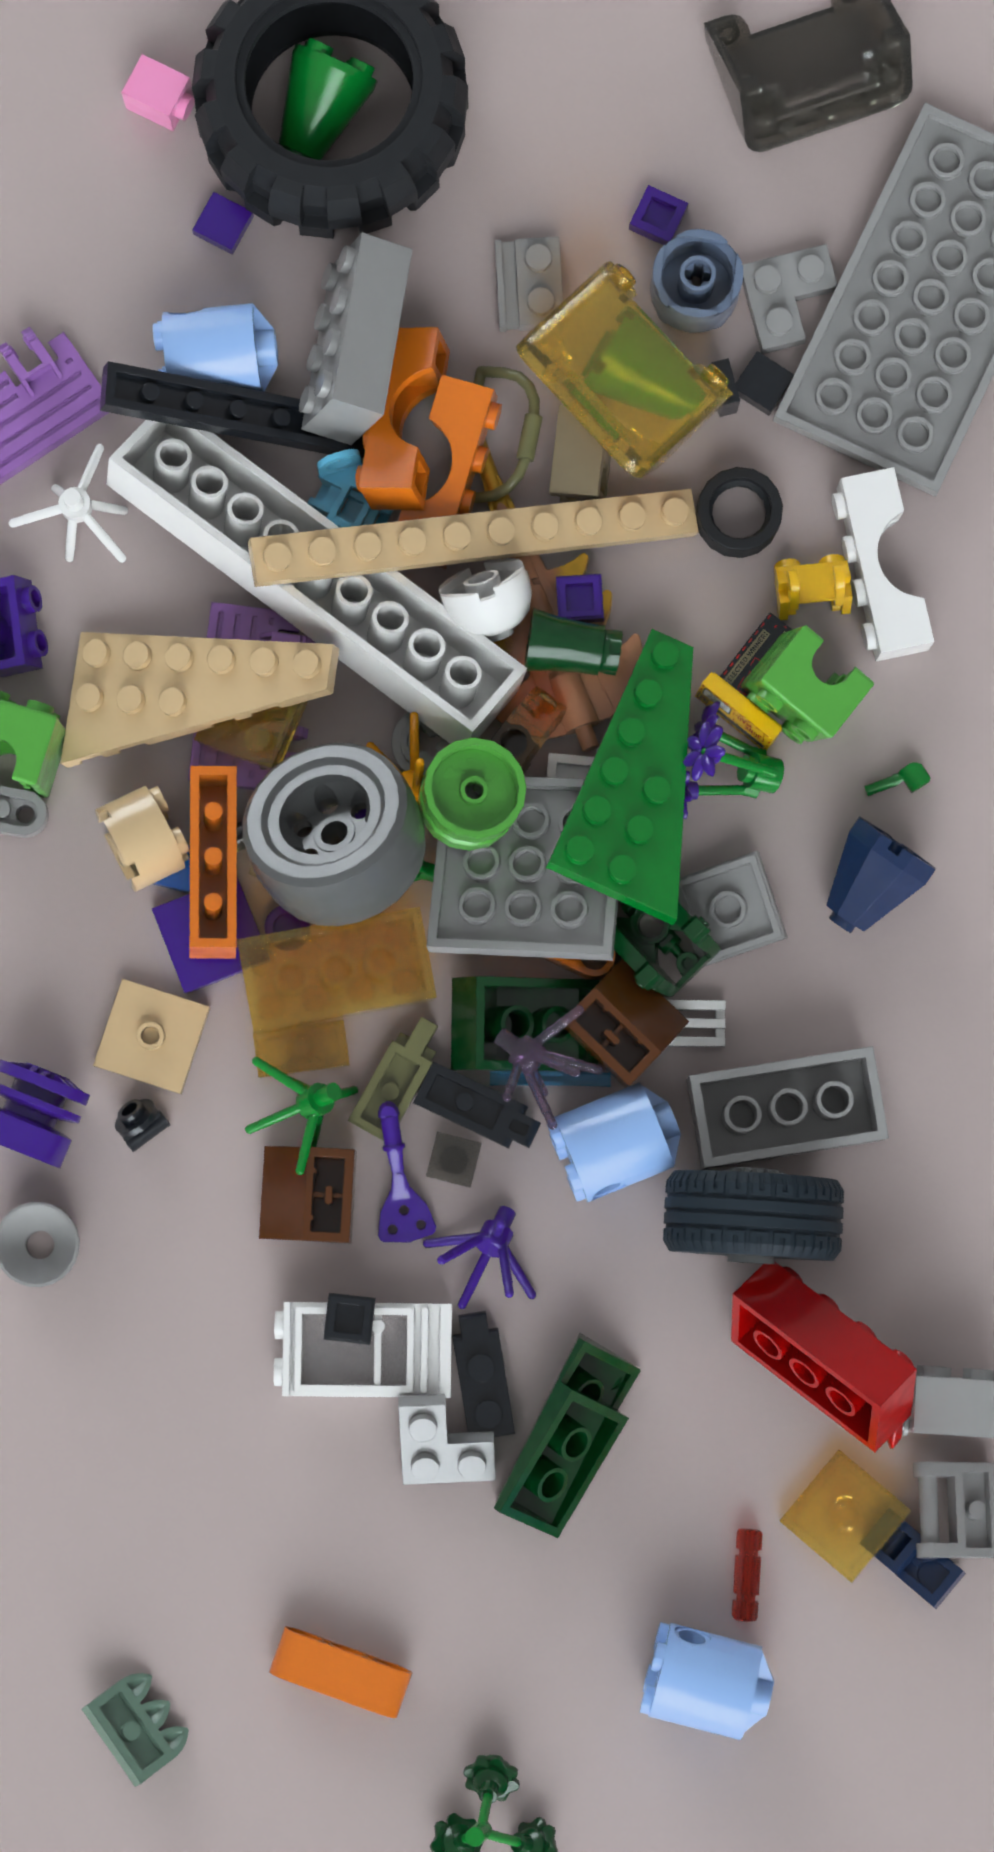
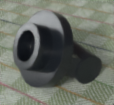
[115,1099,170,1152]

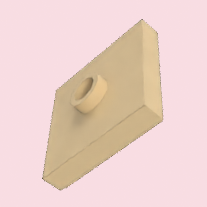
[93,979,210,1095]

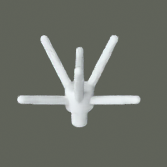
[9,444,128,563]

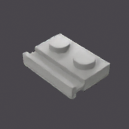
[495,237,565,332]

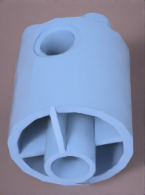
[153,303,279,392]
[547,1082,681,1202]
[640,1622,774,1740]

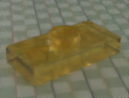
[253,1020,350,1078]

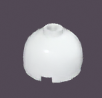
[438,558,532,642]

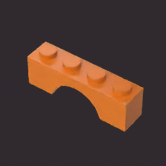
[355,327,450,510]
[398,374,502,569]

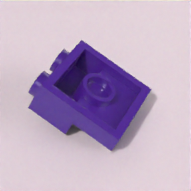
[0,575,48,678]

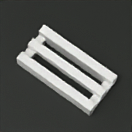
[667,1000,726,1047]

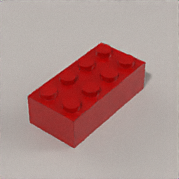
[731,1262,917,1453]

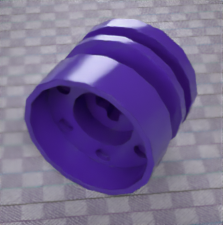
[0,1059,90,1169]

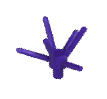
[423,1206,536,1309]

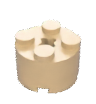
[95,786,190,892]

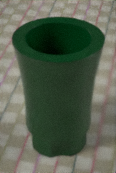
[524,608,623,675]

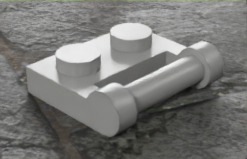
[913,1462,994,1558]

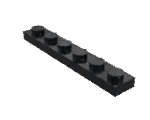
[100,361,365,459]

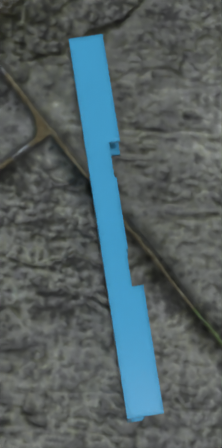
[490,1071,611,1087]

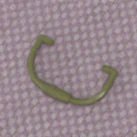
[473,366,543,503]

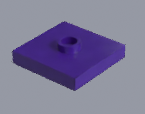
[152,876,271,994]

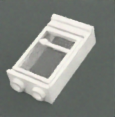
[274,1302,452,1398]

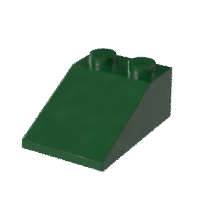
[451,976,599,1071]

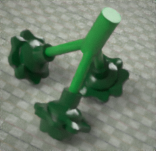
[430,1755,558,1852]

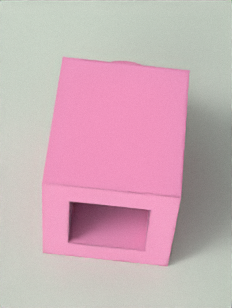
[121,54,195,131]

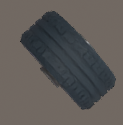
[663,1167,844,1264]

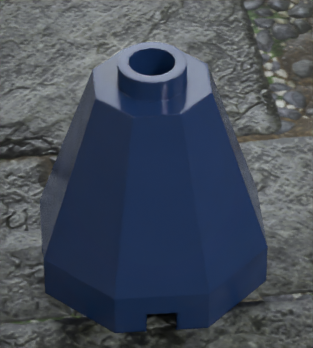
[826,816,936,933]

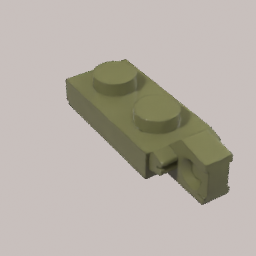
[348,1017,438,1141]

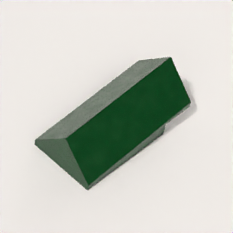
[494,1333,641,1538]

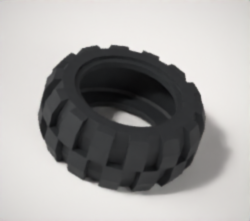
[192,0,469,239]

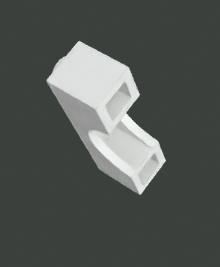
[831,467,934,661]

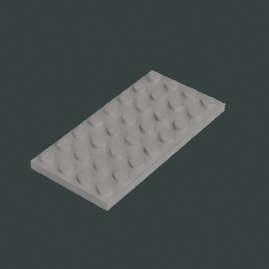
[773,103,994,497]

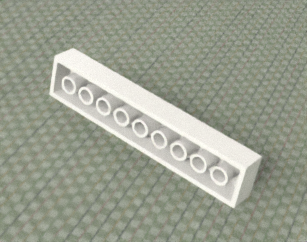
[106,420,527,744]

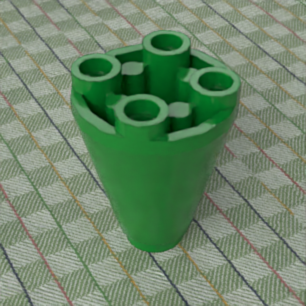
[279,38,378,160]

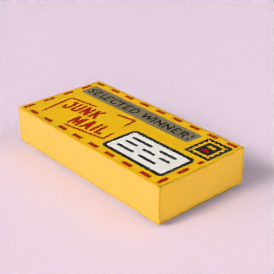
[695,671,783,751]

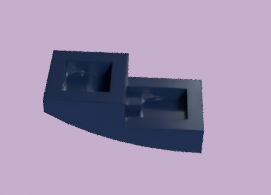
[859,1508,966,1609]

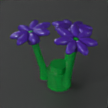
[683,701,784,819]

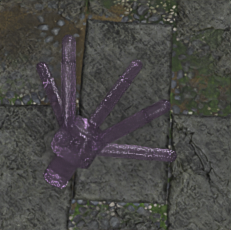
[494,1005,603,1130]

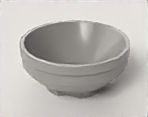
[0,1202,80,1287]

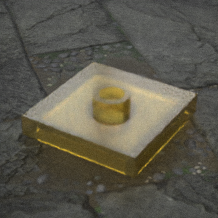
[779,1450,912,1583]

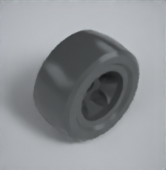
[242,743,426,926]

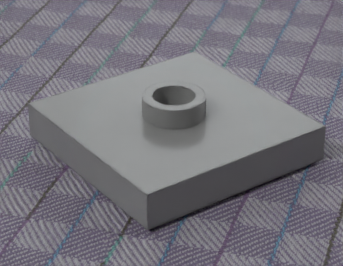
[678,851,788,966]

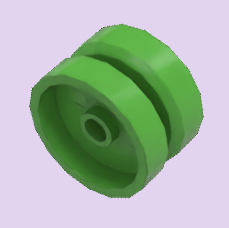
[417,737,527,851]

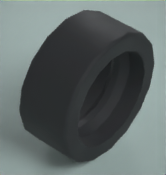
[696,467,783,558]

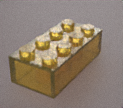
[237,907,437,1034]

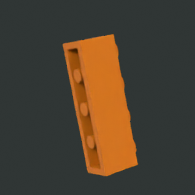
[189,766,237,959]

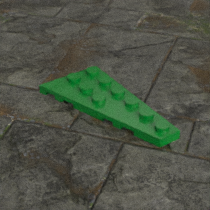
[546,629,694,925]

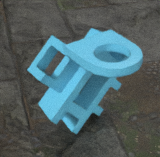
[307,449,393,528]

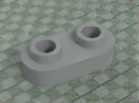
[0,785,49,838]

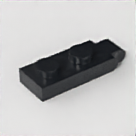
[413,1061,541,1149]
[452,1310,515,1437]

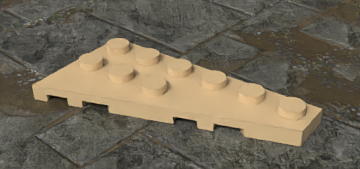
[60,632,339,768]

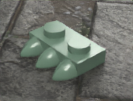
[82,1673,189,1787]

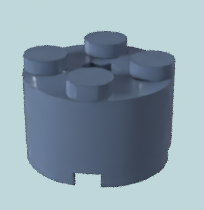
[650,229,743,333]

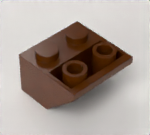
[559,958,689,1088]
[259,1146,357,1244]

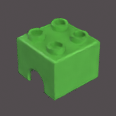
[741,625,874,744]
[0,691,66,798]

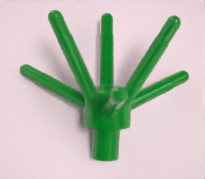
[245,1057,359,1175]

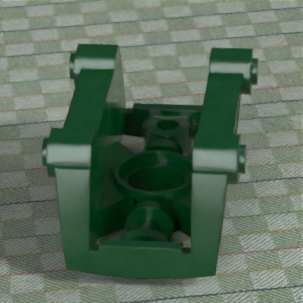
[614,902,721,997]

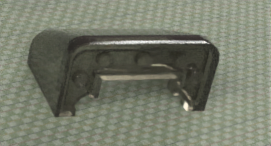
[703,0,913,152]

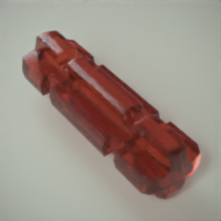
[732,1528,763,1622]

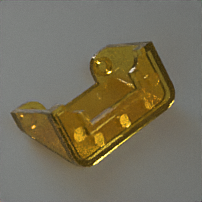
[516,261,733,478]

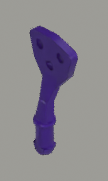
[378,1101,436,1243]

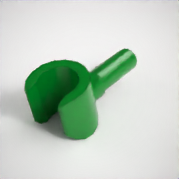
[864,762,931,796]

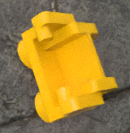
[774,554,853,620]

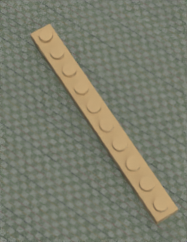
[247,489,699,587]

